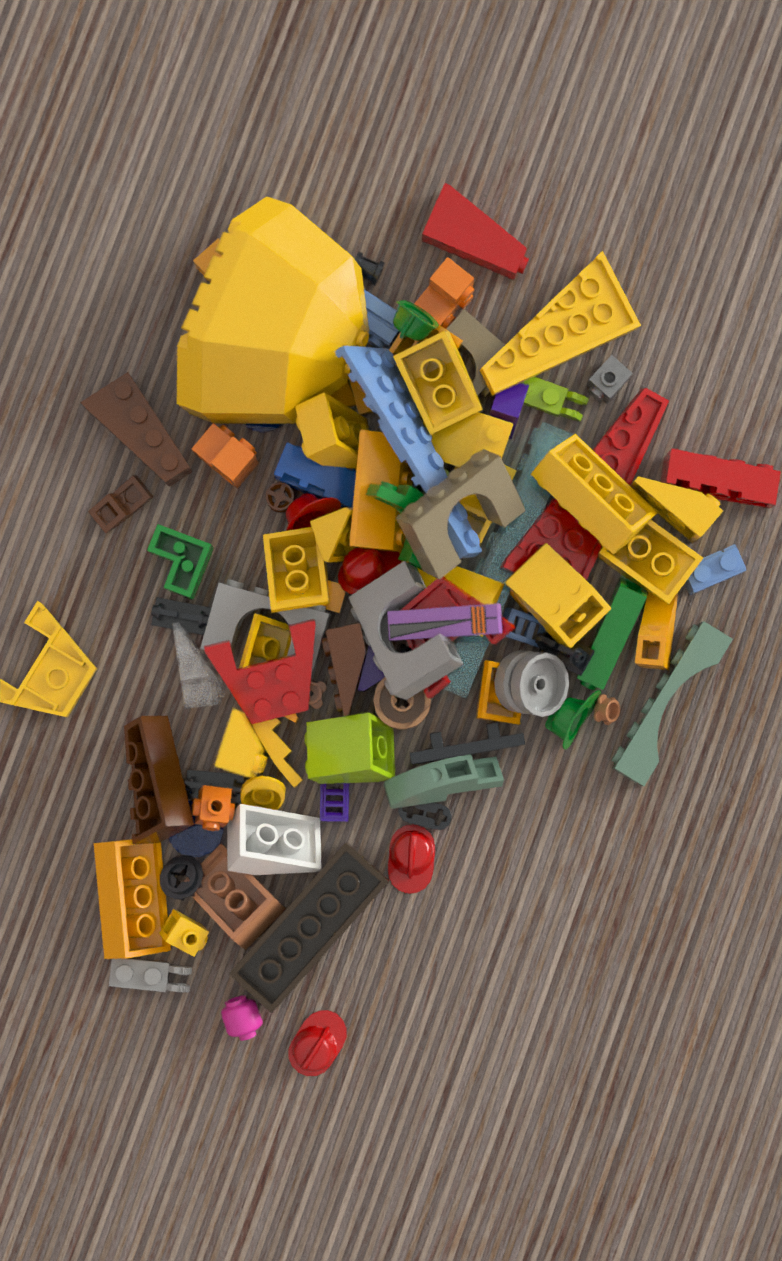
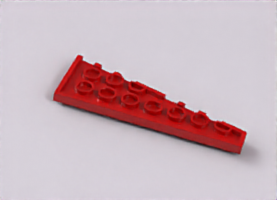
[500,388,669,581]

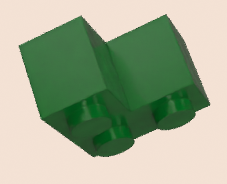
[147,524,214,601]

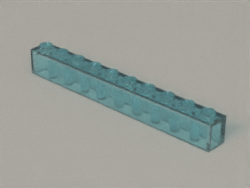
[442,422,574,700]

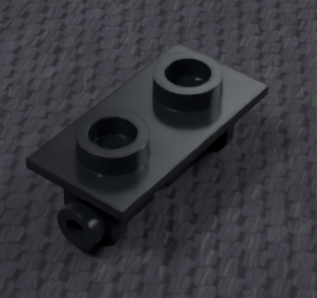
[151,597,211,635]
[535,632,595,676]
[184,770,244,803]

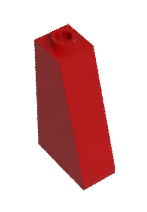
[422,183,529,280]

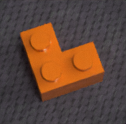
[414,257,475,329]
[192,423,259,489]

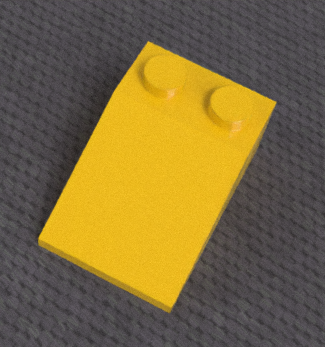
[393,331,483,435]
[295,392,369,469]
[423,412,513,467]
[630,477,723,544]
[598,520,703,605]
[263,527,329,613]

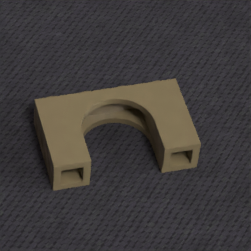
[408,309,505,423]
[396,449,526,580]

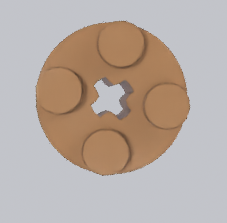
[373,677,431,730]

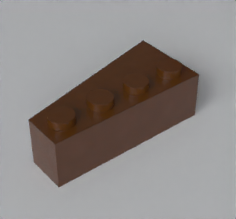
[80,372,193,487]
[124,716,194,845]

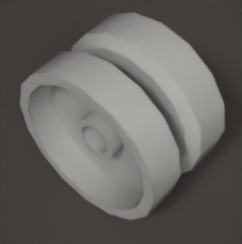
[494,650,569,717]

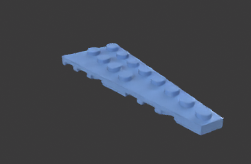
[335,345,482,559]

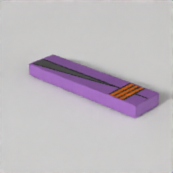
[387,604,502,641]

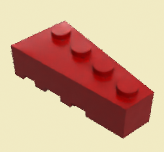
[660,448,781,509]

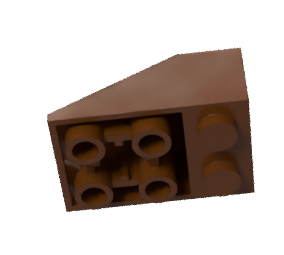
[322,623,367,716]

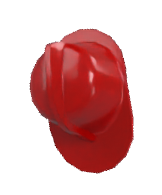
[286,493,341,531]
[338,547,401,595]
[388,824,435,894]
[288,1010,347,1076]

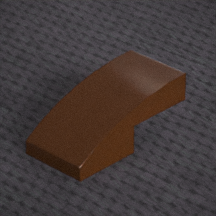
[88,475,154,533]

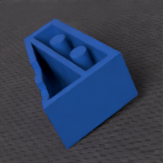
[274,442,356,508]

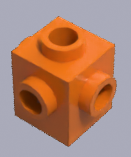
[191,785,235,831]

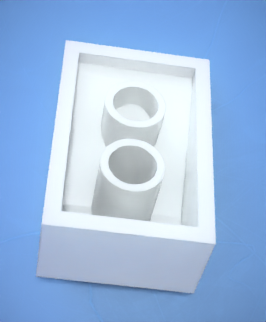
[227,804,321,875]

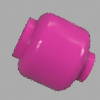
[221,995,263,1041]

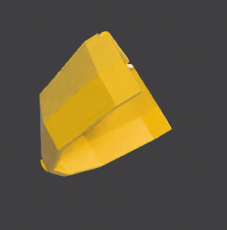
[177,196,369,424]

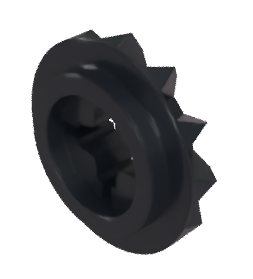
[160,855,205,901]

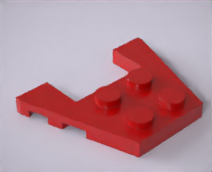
[400,577,516,698]
[204,619,316,724]

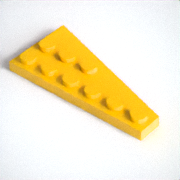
[479,251,641,396]

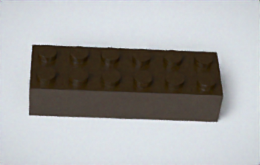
[229,842,389,1013]

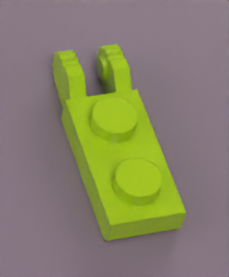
[521,377,589,422]

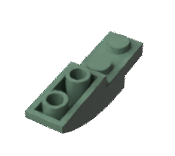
[383,754,504,809]

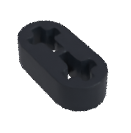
[398,803,452,830]

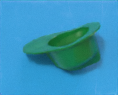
[393,300,439,341]
[545,690,602,750]

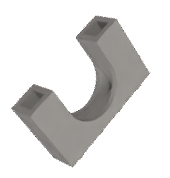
[348,561,463,700]
[200,579,332,680]

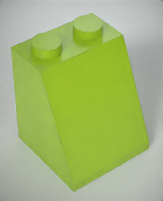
[304,713,395,784]

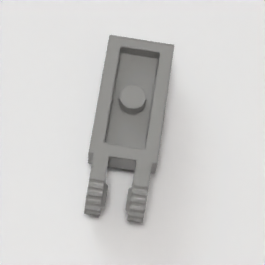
[109,958,192,993]

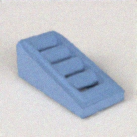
[502,607,546,648]

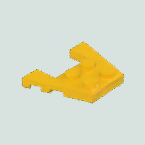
[0,601,97,717]

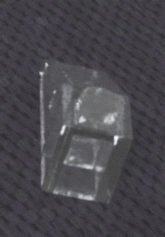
[172,622,225,709]

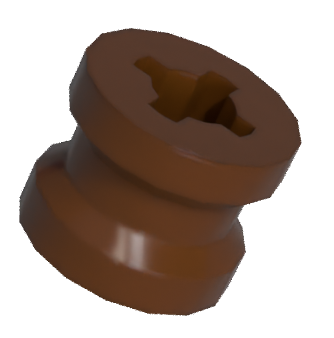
[265,482,295,513]

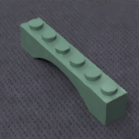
[611,621,733,786]

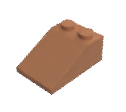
[183,843,286,950]

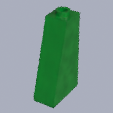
[577,576,647,690]

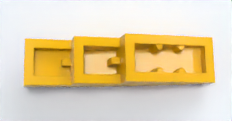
[252,718,303,788]

